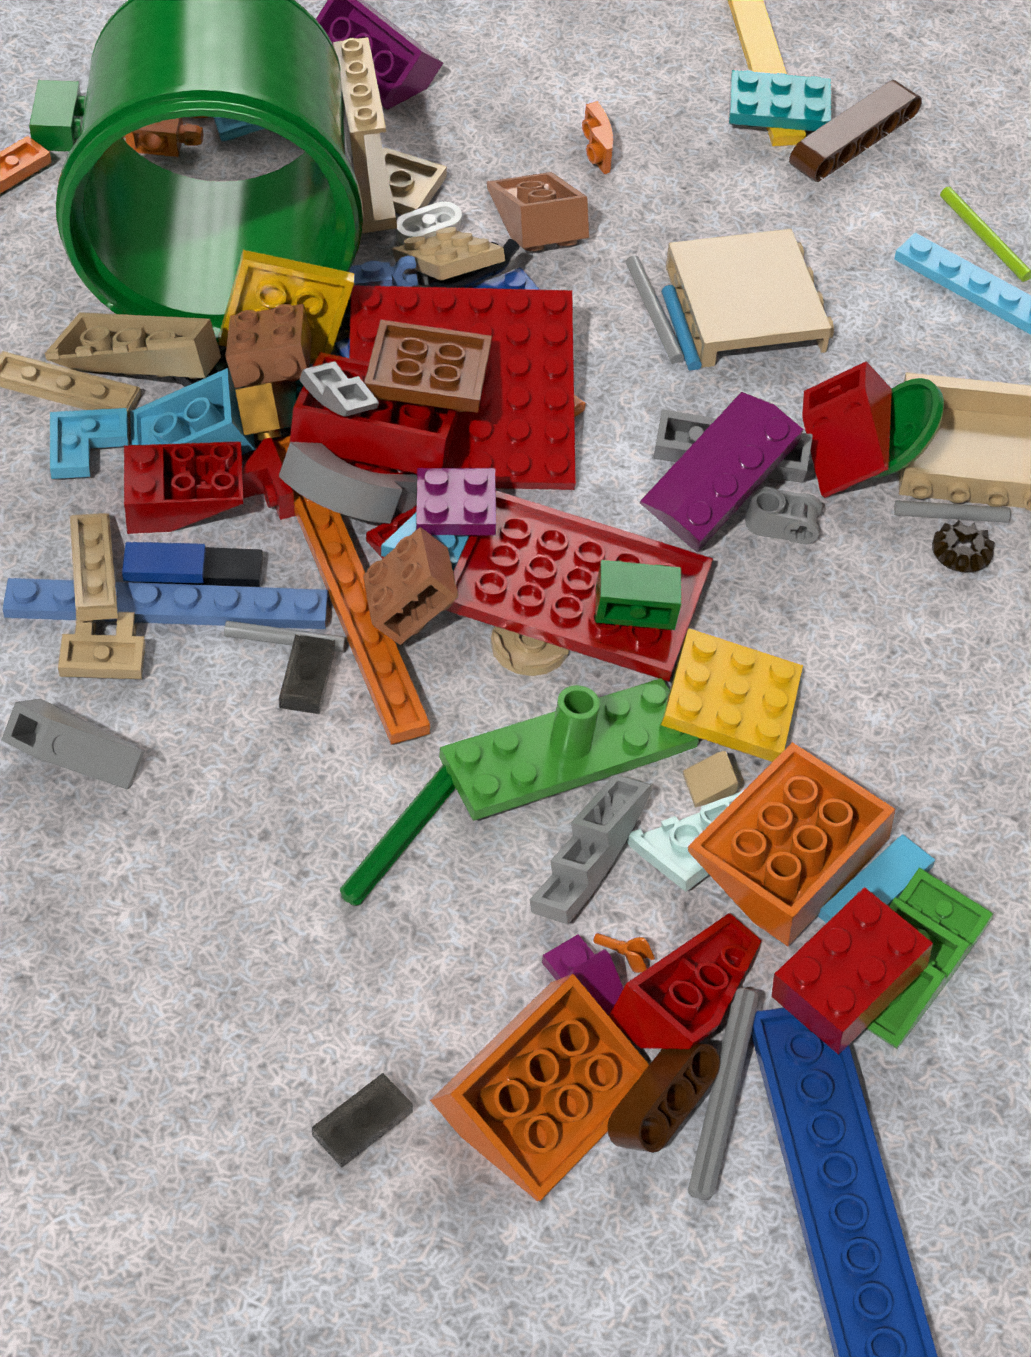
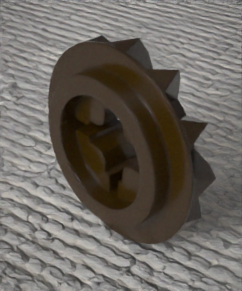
[932,520,995,573]

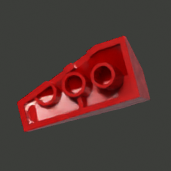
[609,913,762,1049]

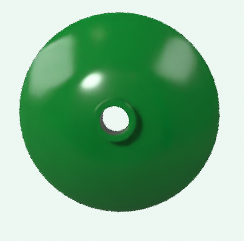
[874,378,944,478]

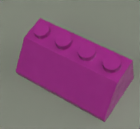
[316,0,444,110]
[640,392,804,553]

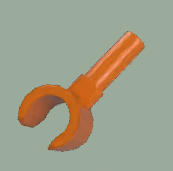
[593,933,655,973]

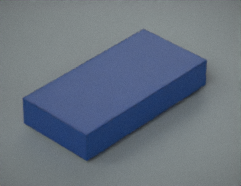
[122,542,206,583]

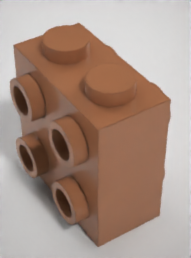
[225,304,312,388]
[363,527,459,645]

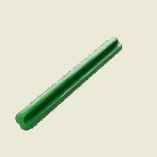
[340,764,455,906]

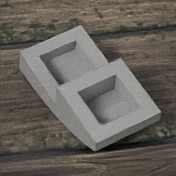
[299,361,379,416]

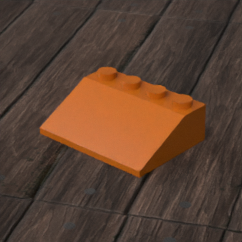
[688,742,896,946]
[430,974,649,1201]

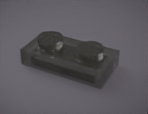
[279,634,335,714]
[312,1073,413,1168]

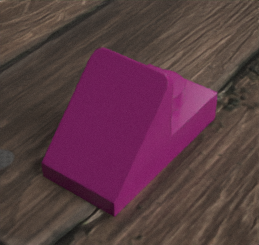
[542,934,623,1016]

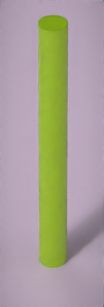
[940,186,1031,282]

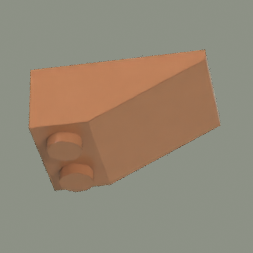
[487,172,589,251]

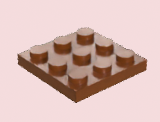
[364,320,492,413]

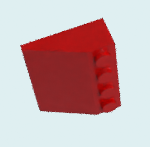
[290,352,459,475]

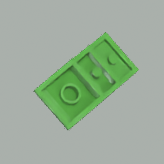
[865,868,993,1049]

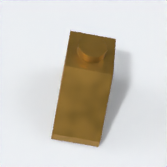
[235,381,296,440]

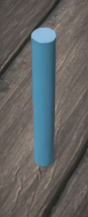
[661,285,702,371]

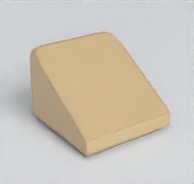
[683,751,738,807]

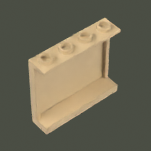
[333,37,397,233]
[666,229,834,368]
[899,372,1031,511]

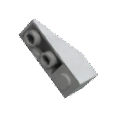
[1,698,145,789]

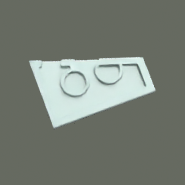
[627,791,743,892]

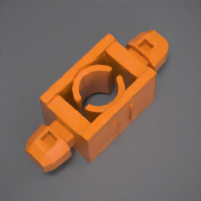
[122,118,204,157]

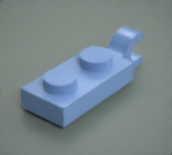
[349,256,418,297]

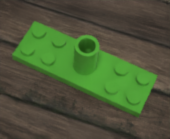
[439,678,699,821]

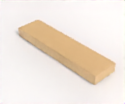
[0,351,141,418]
[70,513,118,621]

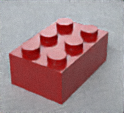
[771,887,933,1055]

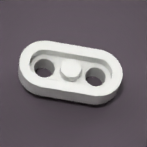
[396,202,462,245]

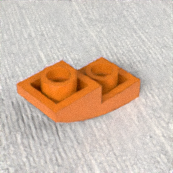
[582,101,613,174]

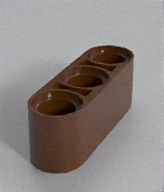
[607,1043,720,1153]

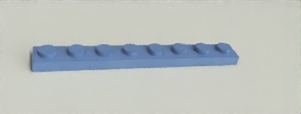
[3,578,328,629]

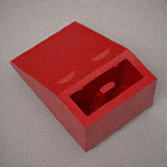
[802,361,892,498]
[124,442,244,534]

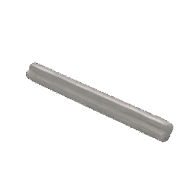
[688,988,759,1200]

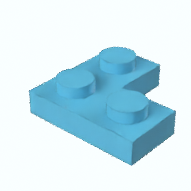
[50,408,128,479]

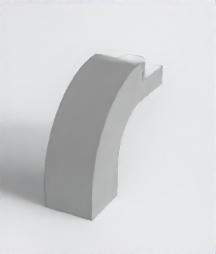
[279,442,417,523]

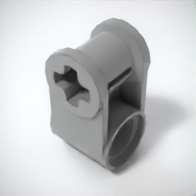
[745,487,822,544]

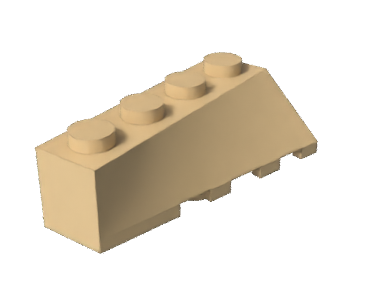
[44,312,221,379]

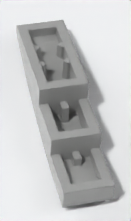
[529,774,652,924]

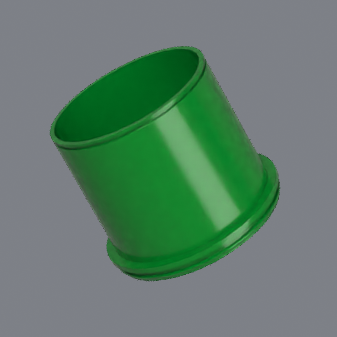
[56,0,363,344]

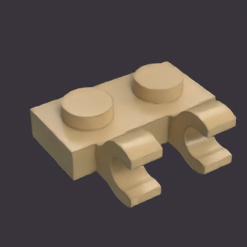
[58,612,146,679]

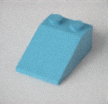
[130,368,255,455]

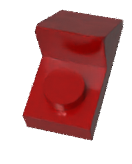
[242,438,295,520]

